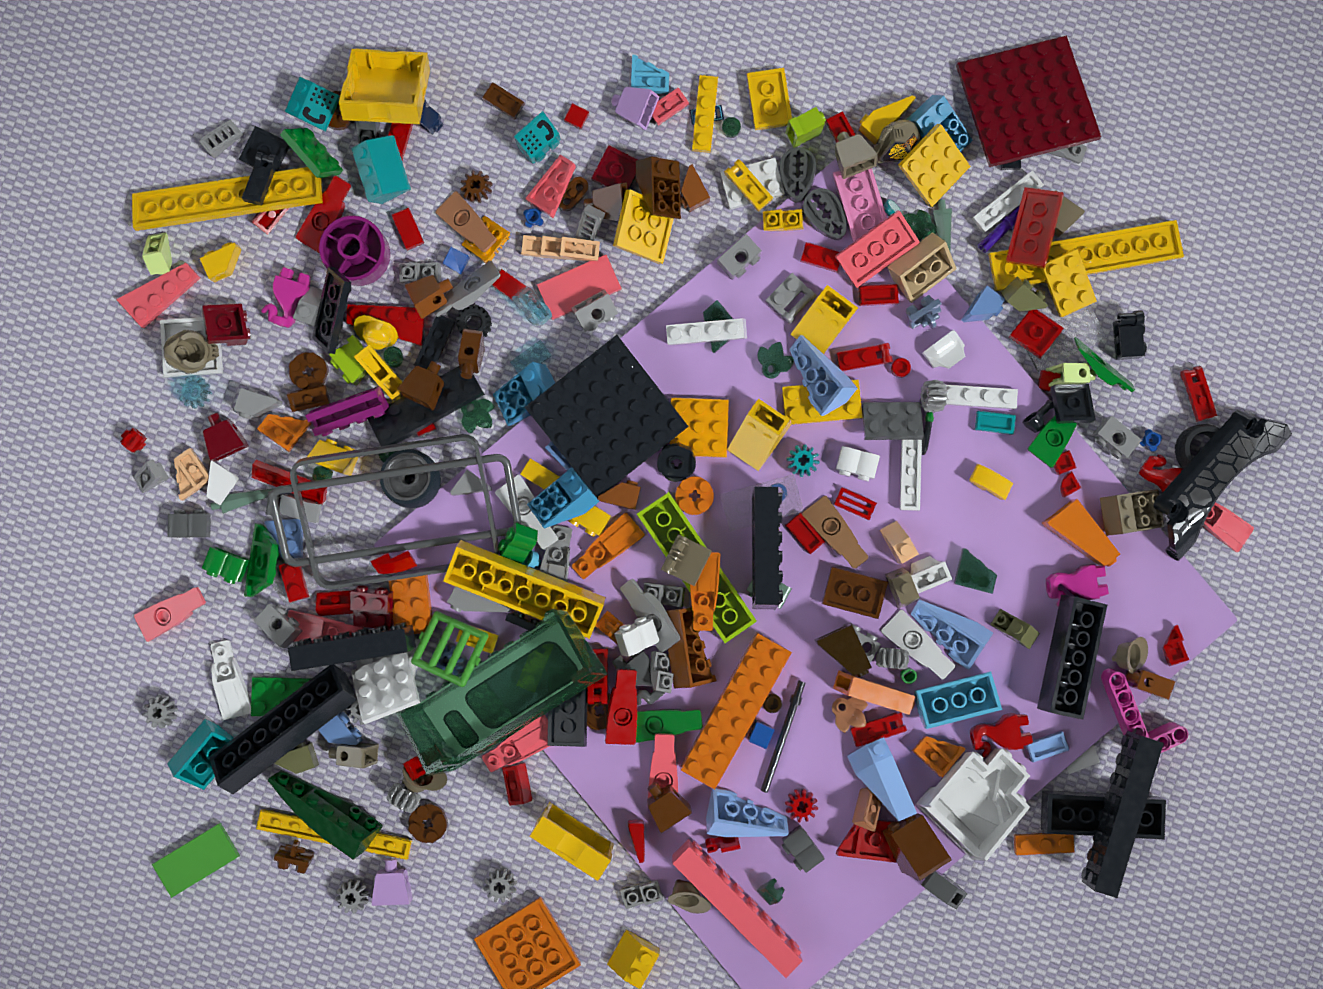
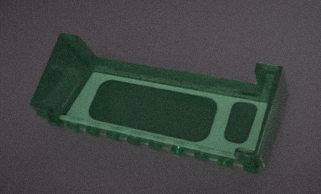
[396,609,607,776]

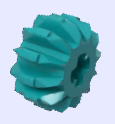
[786,444,820,477]

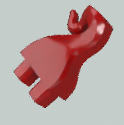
[1138,454,1183,492]
[970,712,1033,758]

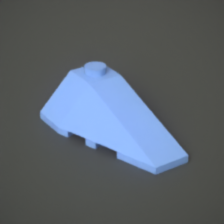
[790,335,858,416]
[911,600,993,670]
[847,737,917,821]
[706,789,789,837]

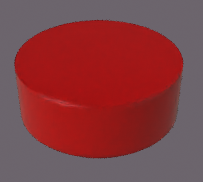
[891,358,911,378]

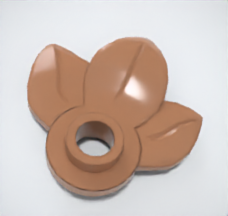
[832,697,868,733]

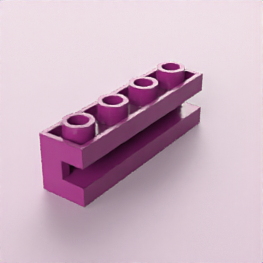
[305,386,389,436]

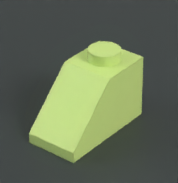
[142,232,172,275]

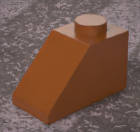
[680,164,710,213]
[598,480,641,510]

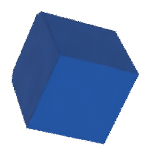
[747,720,775,749]

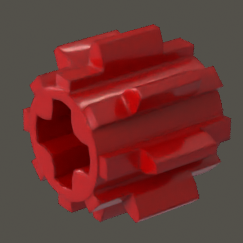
[120,427,147,453]

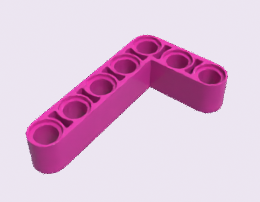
[1101,668,1189,753]

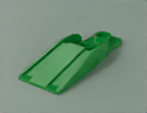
[1074,337,1135,392]
[1028,415,1077,468]
[636,709,703,743]

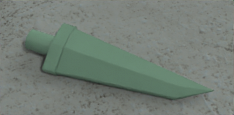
[933,199,952,251]
[210,488,274,513]

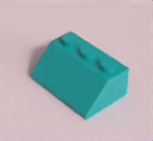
[351,135,411,204]
[167,719,234,790]

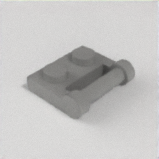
[765,273,817,324]

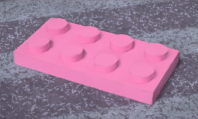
[832,168,887,242]

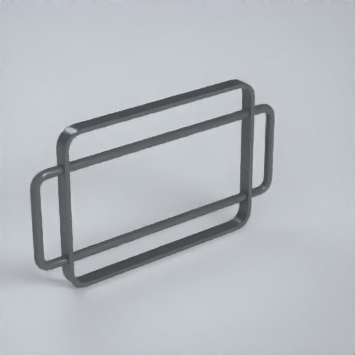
[269,434,521,589]

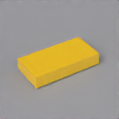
[520,458,560,490]

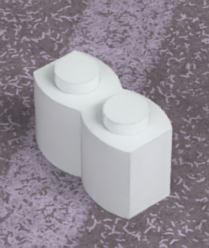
[835,446,880,482]
[615,617,659,656]

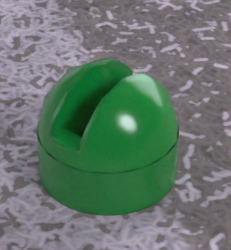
[900,667,917,684]

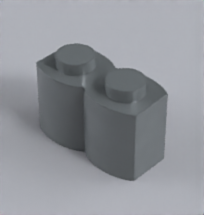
[167,510,211,538]
[781,824,825,873]

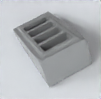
[199,119,243,159]
[575,204,605,241]

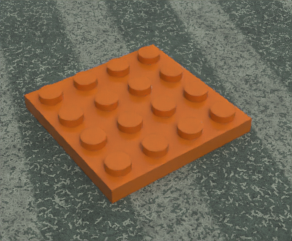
[474,896,581,989]

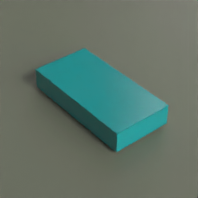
[974,411,1016,435]

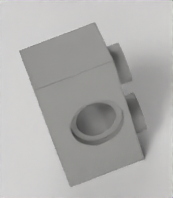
[717,234,762,280]
[571,289,618,332]
[1092,416,1142,459]
[253,604,302,648]

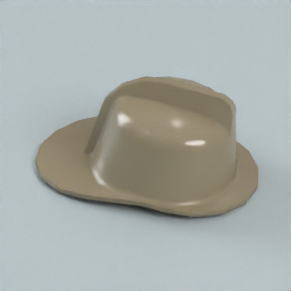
[1112,637,1148,674]
[402,766,447,793]
[667,879,711,914]

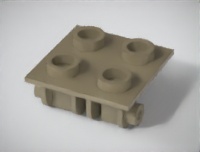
[661,534,712,586]

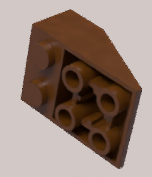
[636,156,681,219]

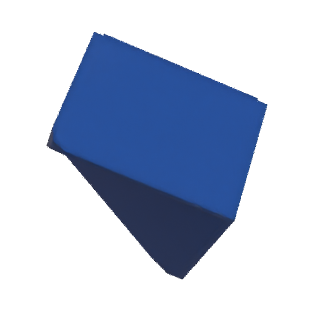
[443,247,470,275]

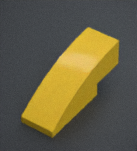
[354,344,403,400]

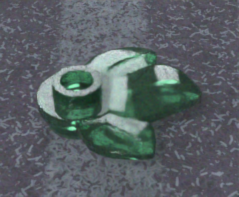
[903,209,937,240]
[757,342,794,379]
[461,399,495,434]

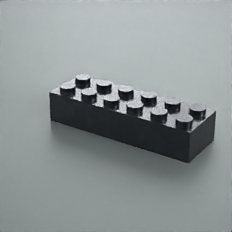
[752,487,783,610]
[1037,594,1108,720]
[288,622,416,671]
[1040,790,1166,840]

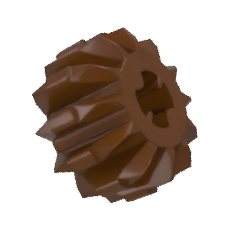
[460,170,493,203]

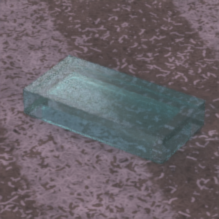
[510,340,552,373]

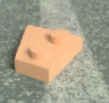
[174,448,209,501]

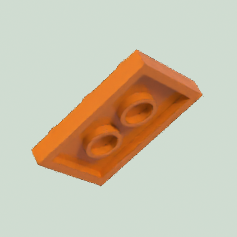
[389,575,434,634]

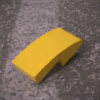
[763,209,804,231]
[969,464,1013,500]

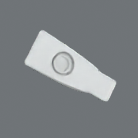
[495,475,558,550]
[881,610,955,680]
[210,640,251,720]

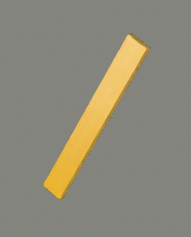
[256,809,413,860]

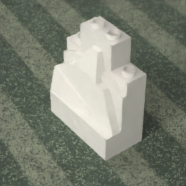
[915,748,1030,861]

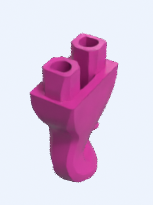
[261,267,311,328]
[1046,564,1109,607]

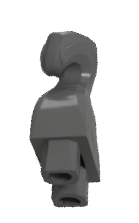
[612,650,665,705]

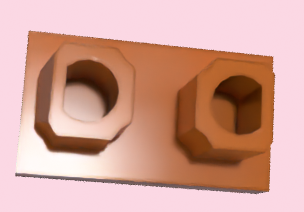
[595,610,625,645]

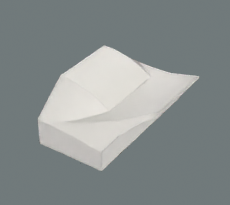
[922,330,966,369]
[910,556,953,594]

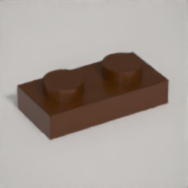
[482,82,525,120]
[287,384,330,412]

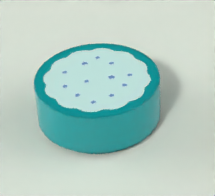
[883,199,901,216]

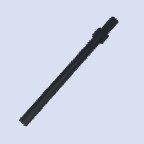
[760,680,806,793]

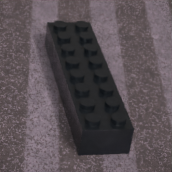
[209,664,357,794]
[1081,731,1164,898]

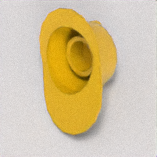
[354,315,398,350]

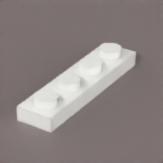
[972,171,1044,234]
[946,385,1018,409]
[899,440,922,511]

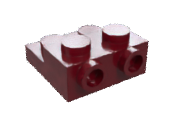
[201,304,251,346]
[350,585,393,628]

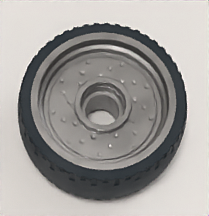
[379,449,441,508]

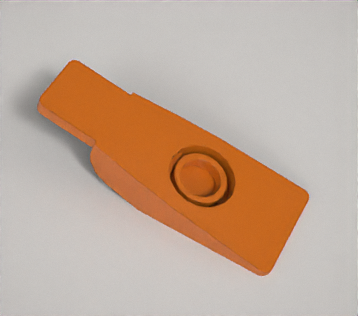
[572,513,645,579]
[690,552,721,631]

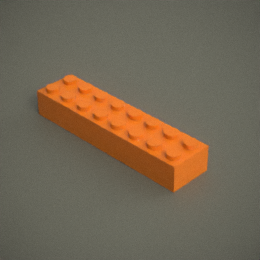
[680,632,792,790]

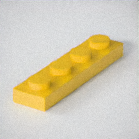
[692,75,718,153]

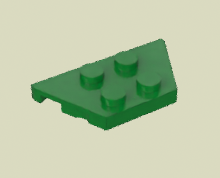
[244,523,279,597]

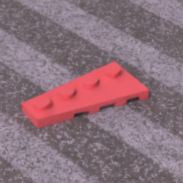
[116,263,200,328]

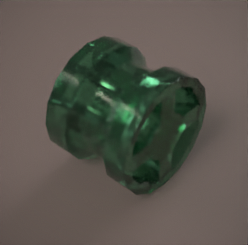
[383,346,403,368]

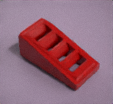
[628,820,645,863]

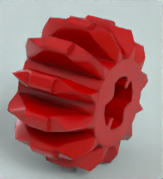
[785,788,818,823]

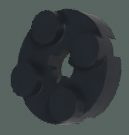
[657,443,696,482]

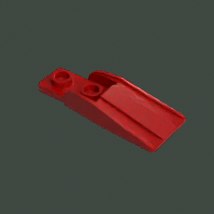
[295,176,351,253]
[605,669,637,745]

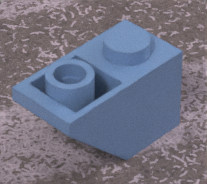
[318,712,363,745]

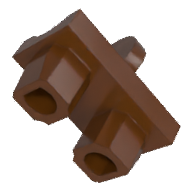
[274,840,315,874]

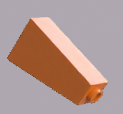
[1042,499,1121,567]
[833,670,915,715]

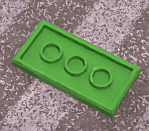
[152,823,240,898]

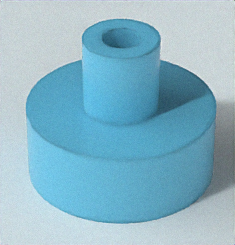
[521,550,541,569]

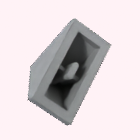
[450,470,492,496]

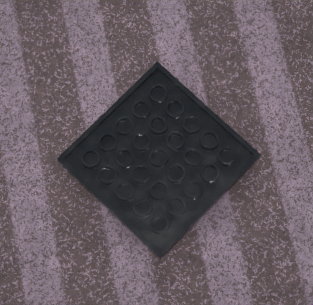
[525,334,689,499]

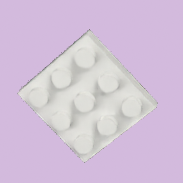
[160,317,223,378]
[351,652,420,724]

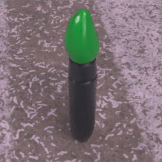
[921,411,934,455]

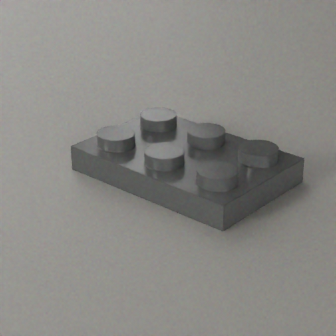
[862,402,924,440]

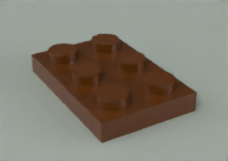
[821,567,888,619]

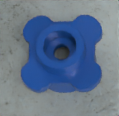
[523,208,544,228]
[1140,429,1162,452]

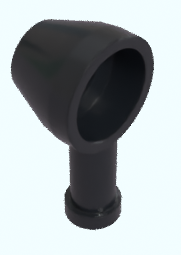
[1022,400,1054,433]

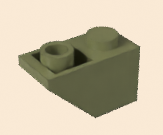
[1001,276,1049,312]
[990,609,1040,649]
[275,742,319,774]

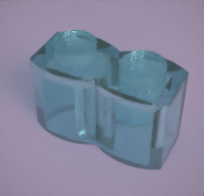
[512,287,552,326]

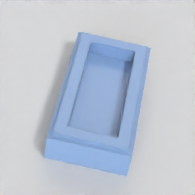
[1026,731,1069,762]

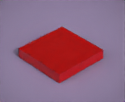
[1009,309,1064,359]

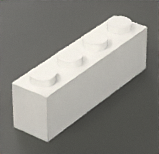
[666,318,747,345]

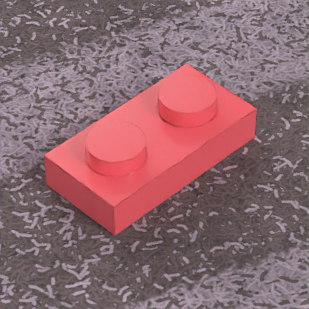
[652,88,689,126]

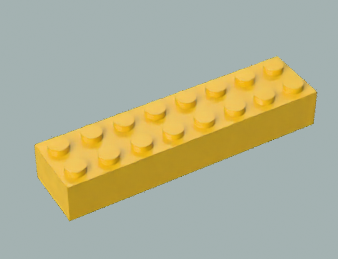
[443,540,606,639]

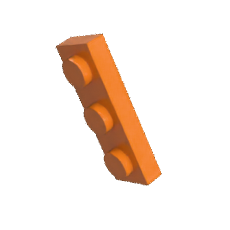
[1013,833,1075,855]

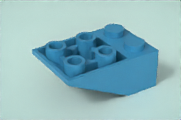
[906,95,973,152]
[493,362,555,426]
[527,468,600,529]

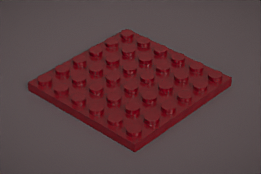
[956,35,1101,167]

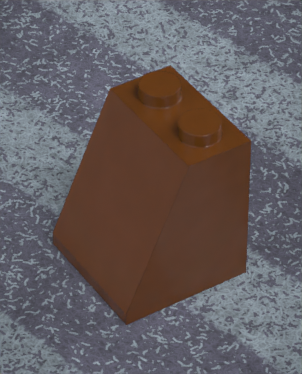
[882,813,952,881]

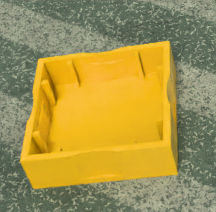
[339,48,430,124]
[529,802,614,881]

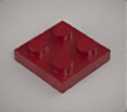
[591,145,638,190]

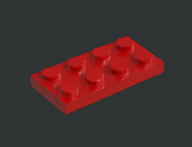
[1006,187,1064,269]

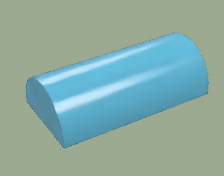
[914,671,1002,729]

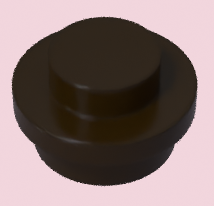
[763,694,782,713]

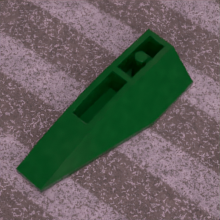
[268,770,383,860]

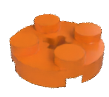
[675,477,714,515]

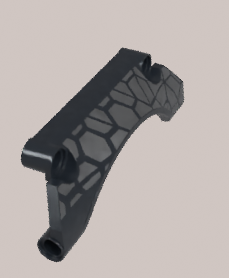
[1153,409,1292,561]

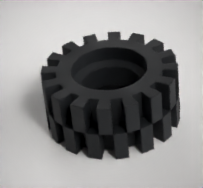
[456,305,492,337]

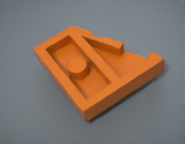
[257,414,312,452]
[912,736,966,777]

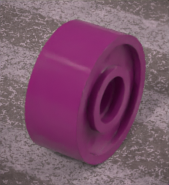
[319,216,391,286]

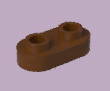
[559,177,589,211]

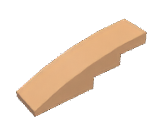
[521,235,600,261]

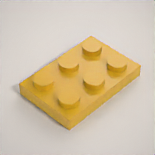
[746,68,792,131]
[1041,248,1097,317]

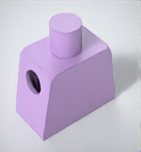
[612,87,660,130]
[372,858,412,906]

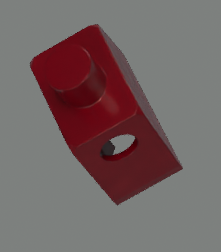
[203,413,250,462]

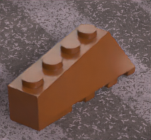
[666,607,717,689]

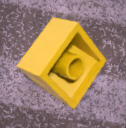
[307,438,359,476]
[607,929,660,989]

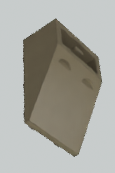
[1100,489,1165,536]

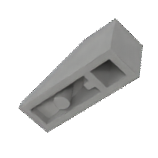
[447,586,512,612]

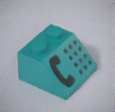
[285,77,340,132]
[514,111,561,164]

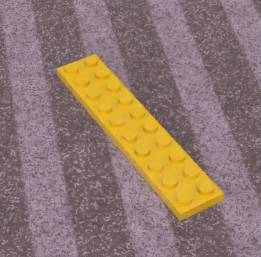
[132,167,323,231]
[988,220,1184,291]

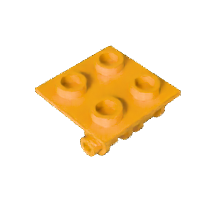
[461,215,510,263]

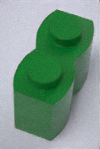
[498,523,538,563]
[202,547,249,584]

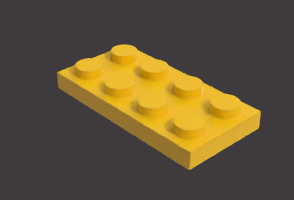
[782,380,863,425]

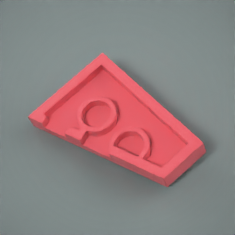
[525,154,576,218]

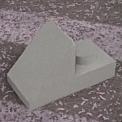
[134,459,169,493]

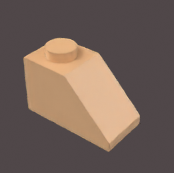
[879,521,919,564]

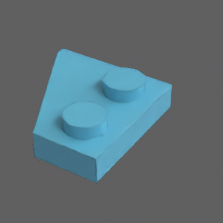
[631,55,669,94]

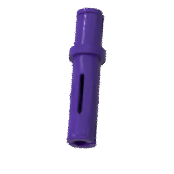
[977,206,1020,253]

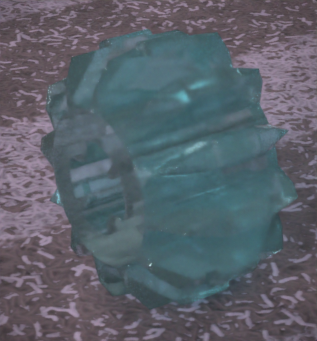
[177,376,212,409]

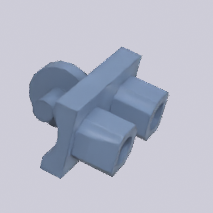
[906,295,941,329]

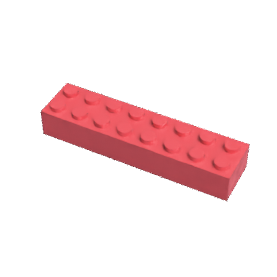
[672,839,803,978]

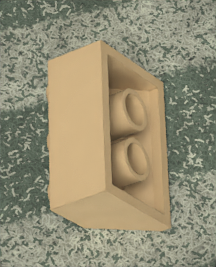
[887,232,957,303]

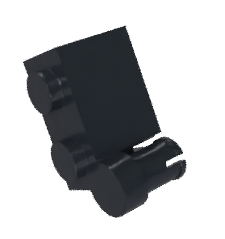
[1113,310,1147,360]

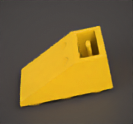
[790,285,858,354]
[727,399,792,472]

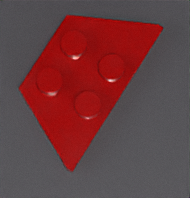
[836,820,897,863]

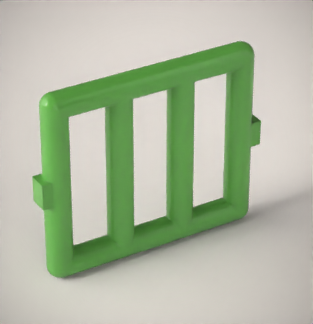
[411,611,489,687]

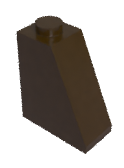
[814,623,872,677]

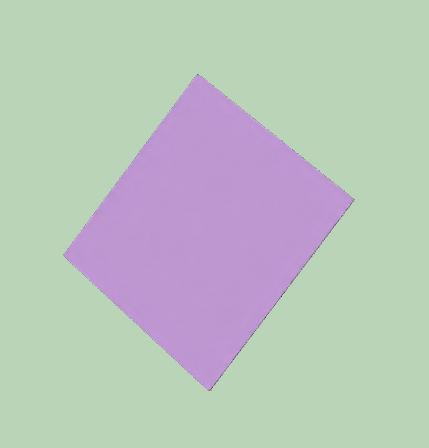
[374,159,1237,989]

